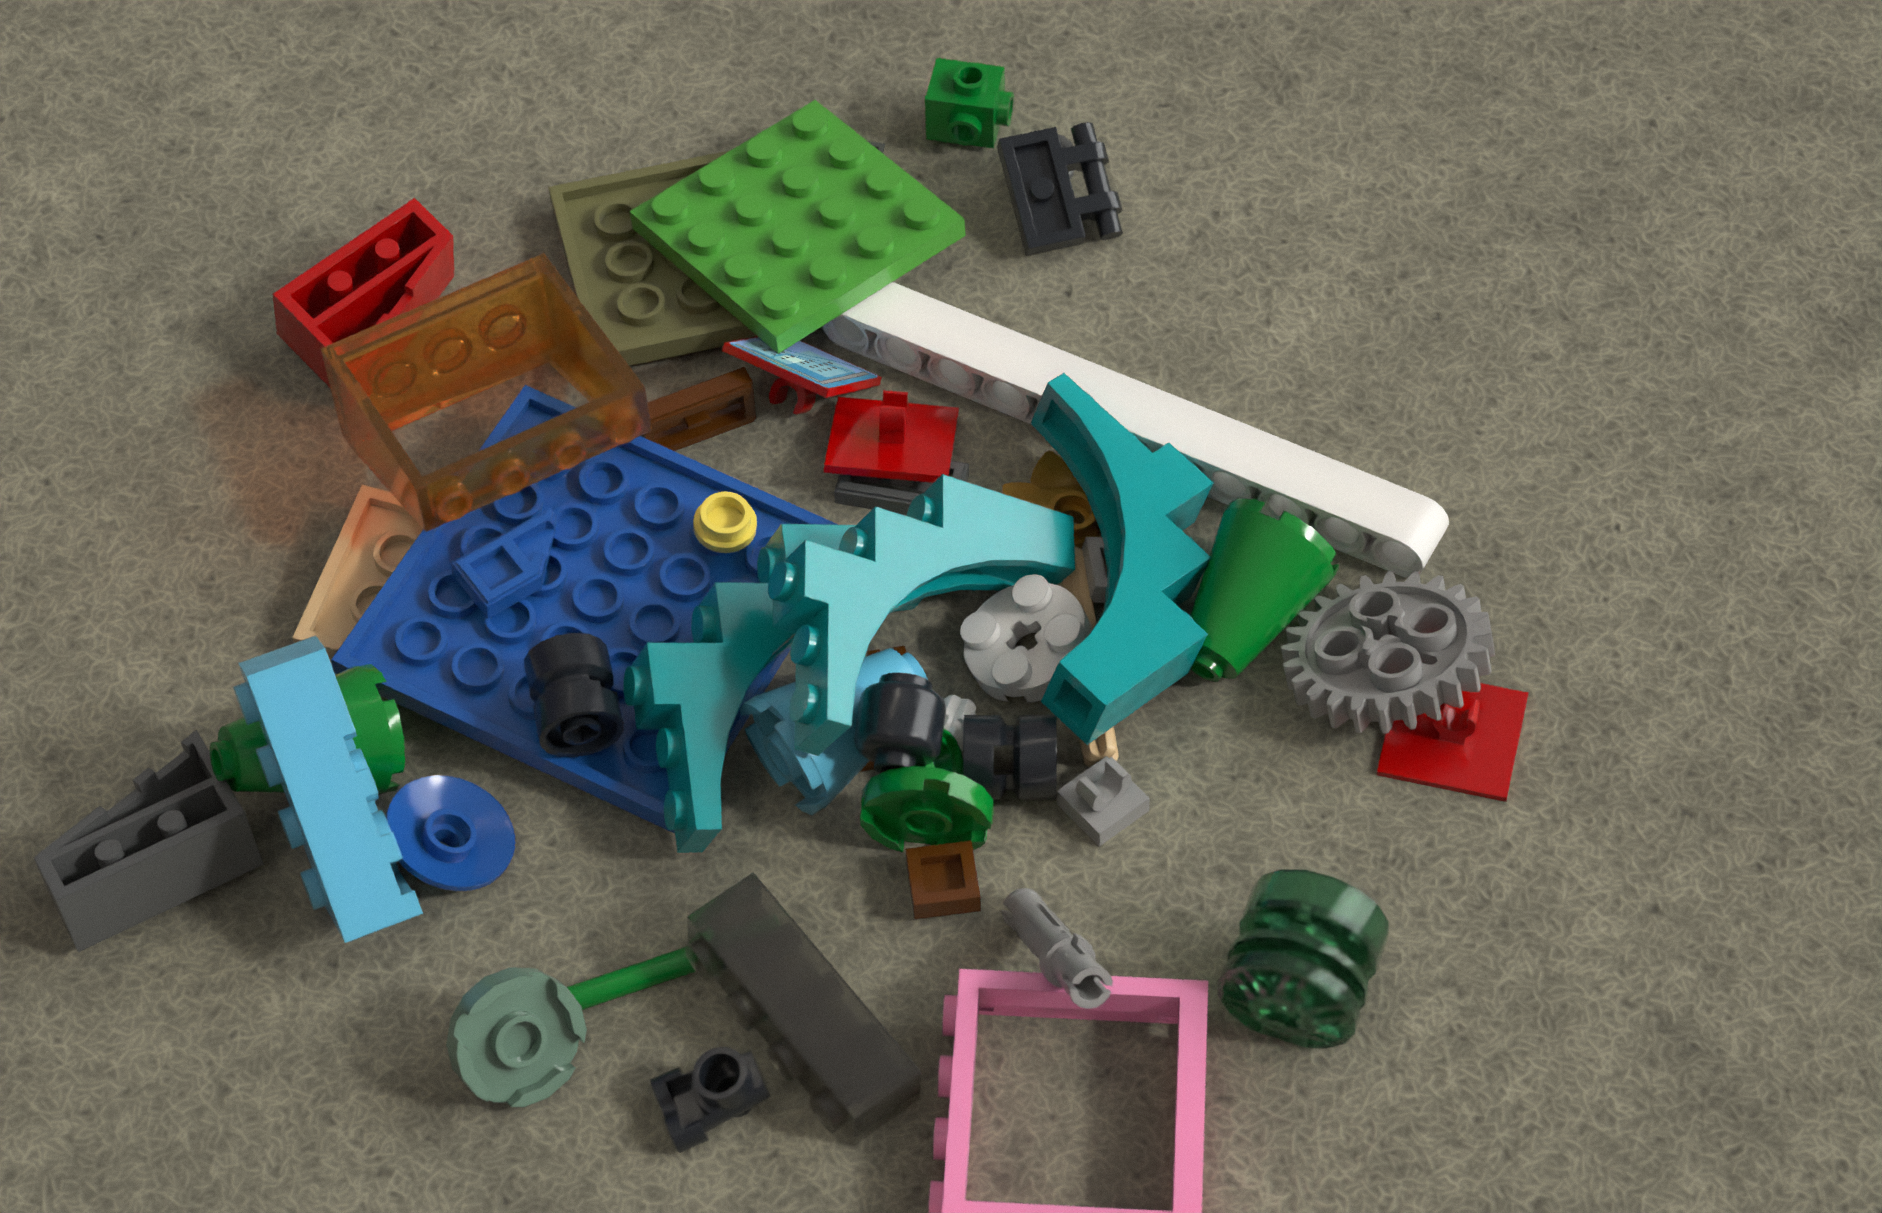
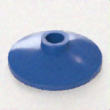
[385,775,515,891]

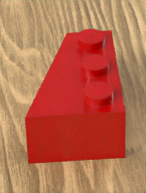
[273,198,454,411]

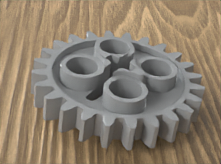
[1281,571,1495,734]

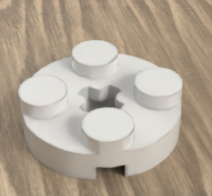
[960,574,1092,702]

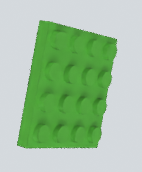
[629,100,966,354]

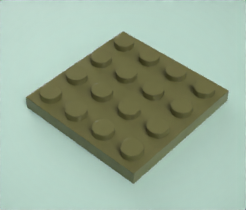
[548,150,757,373]

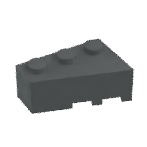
[33,730,264,952]

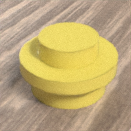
[693,492,757,553]

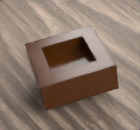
[905,841,981,919]

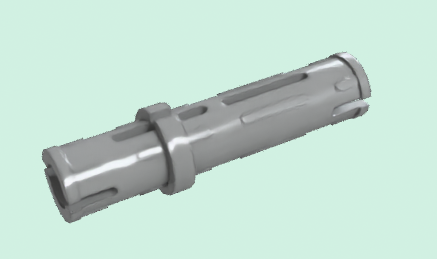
[1002,888,1113,1009]

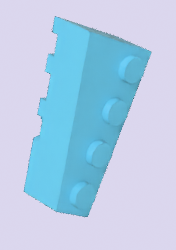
[233,636,423,943]

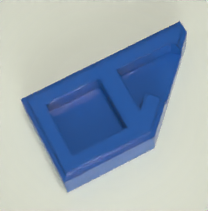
[451,507,557,619]

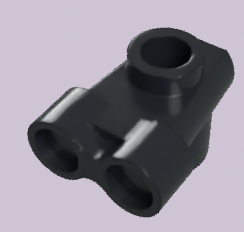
[650,1047,771,1153]

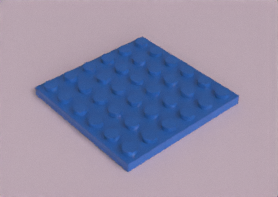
[331,385,838,834]

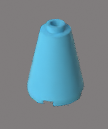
[740,648,928,815]

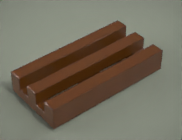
[631,367,756,451]

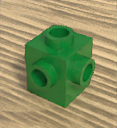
[925,58,1014,149]

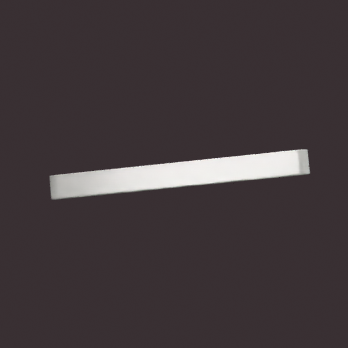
[822,282,1449,578]

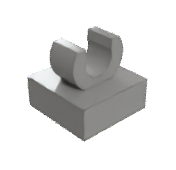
[1056,756,1150,847]

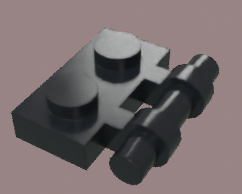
[997,122,1123,256]

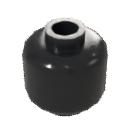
[854,672,946,773]

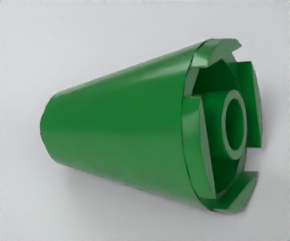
[1190,498,1339,682]
[209,664,405,795]

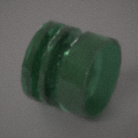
[1217,869,1389,1049]

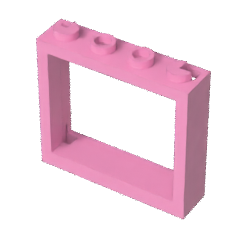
[929,969,1208,1213]

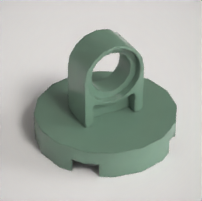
[446,967,587,1107]

